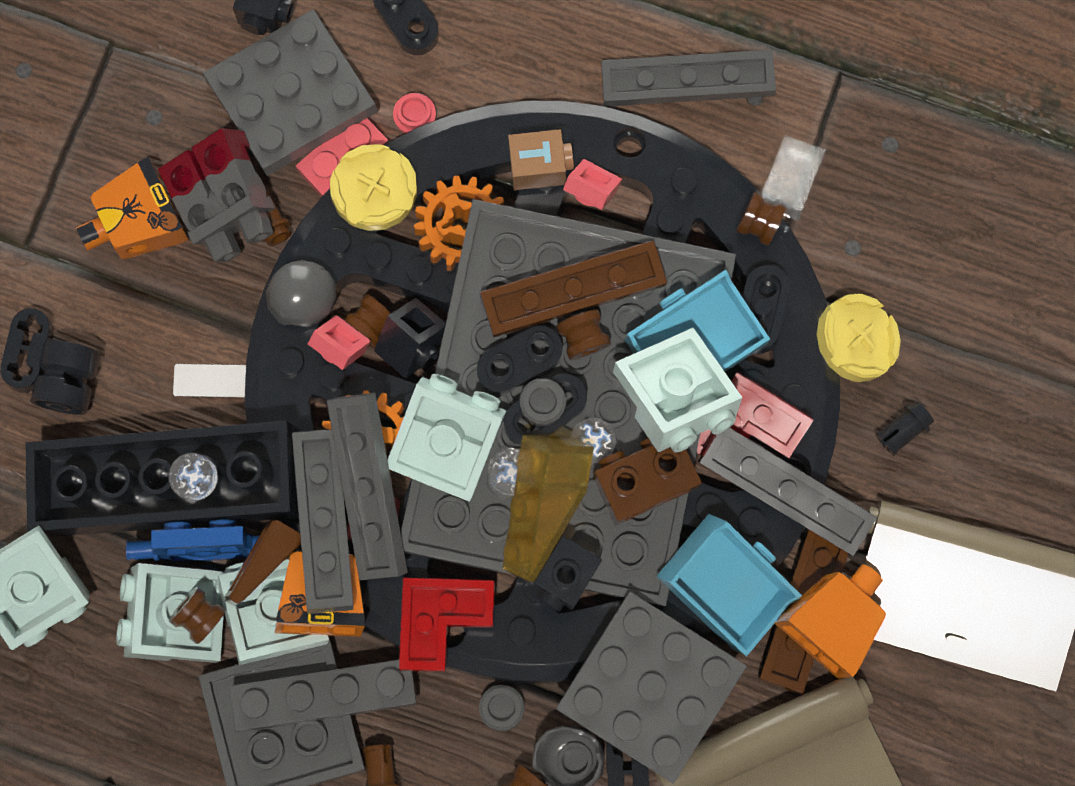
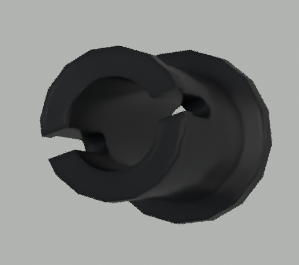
[876,402,934,456]

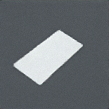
[173,364,246,397]

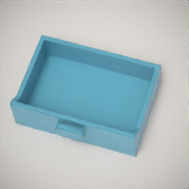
[625,270,770,372]
[656,514,802,657]

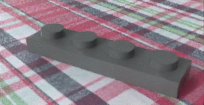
[601,50,776,107]
[327,393,408,580]
[698,428,877,556]
[292,429,353,614]
[230,660,417,733]

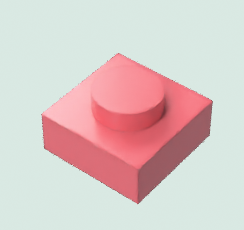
[563,159,622,210]
[308,315,371,370]

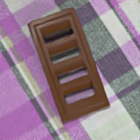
[224,520,301,605]

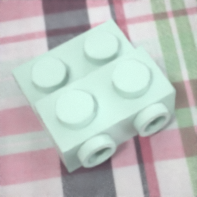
[613,328,742,452]
[387,374,507,502]
[0,526,90,650]
[218,555,329,665]
[116,563,225,663]

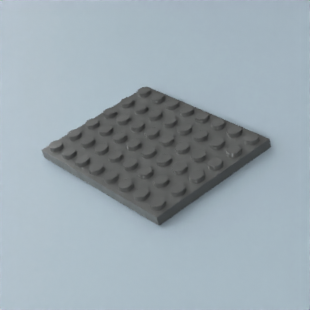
[401,199,736,607]

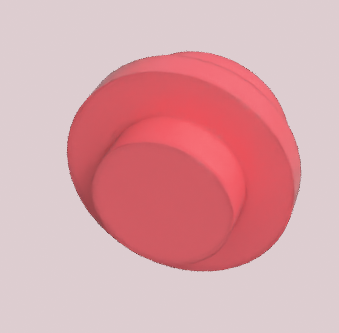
[393,93,436,134]

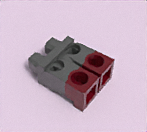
[158,128,275,263]

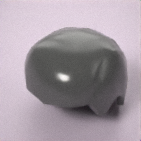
[266,260,337,328]
[532,724,605,786]

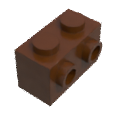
[592,438,702,526]

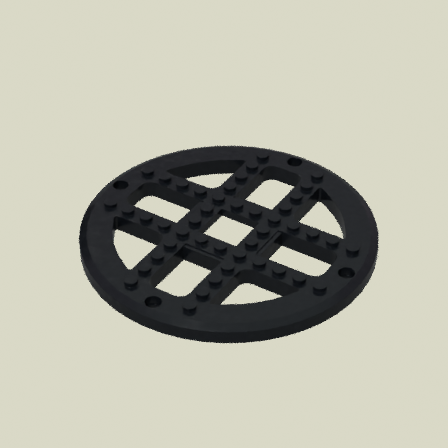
[244,101,840,684]

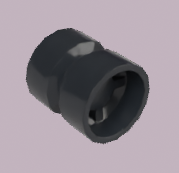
[30,340,100,415]

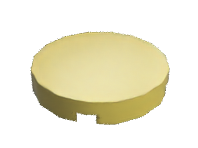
[330,144,417,231]
[816,294,901,382]

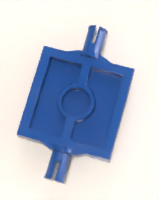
[126,520,259,563]

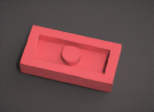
[295,118,389,197]

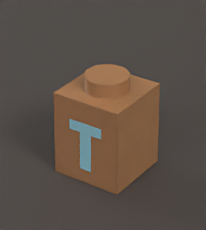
[508,129,574,190]

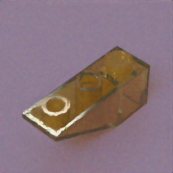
[502,435,594,582]

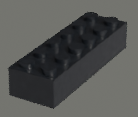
[25,421,301,537]

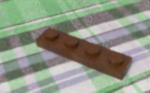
[480,240,667,338]
[759,529,849,695]

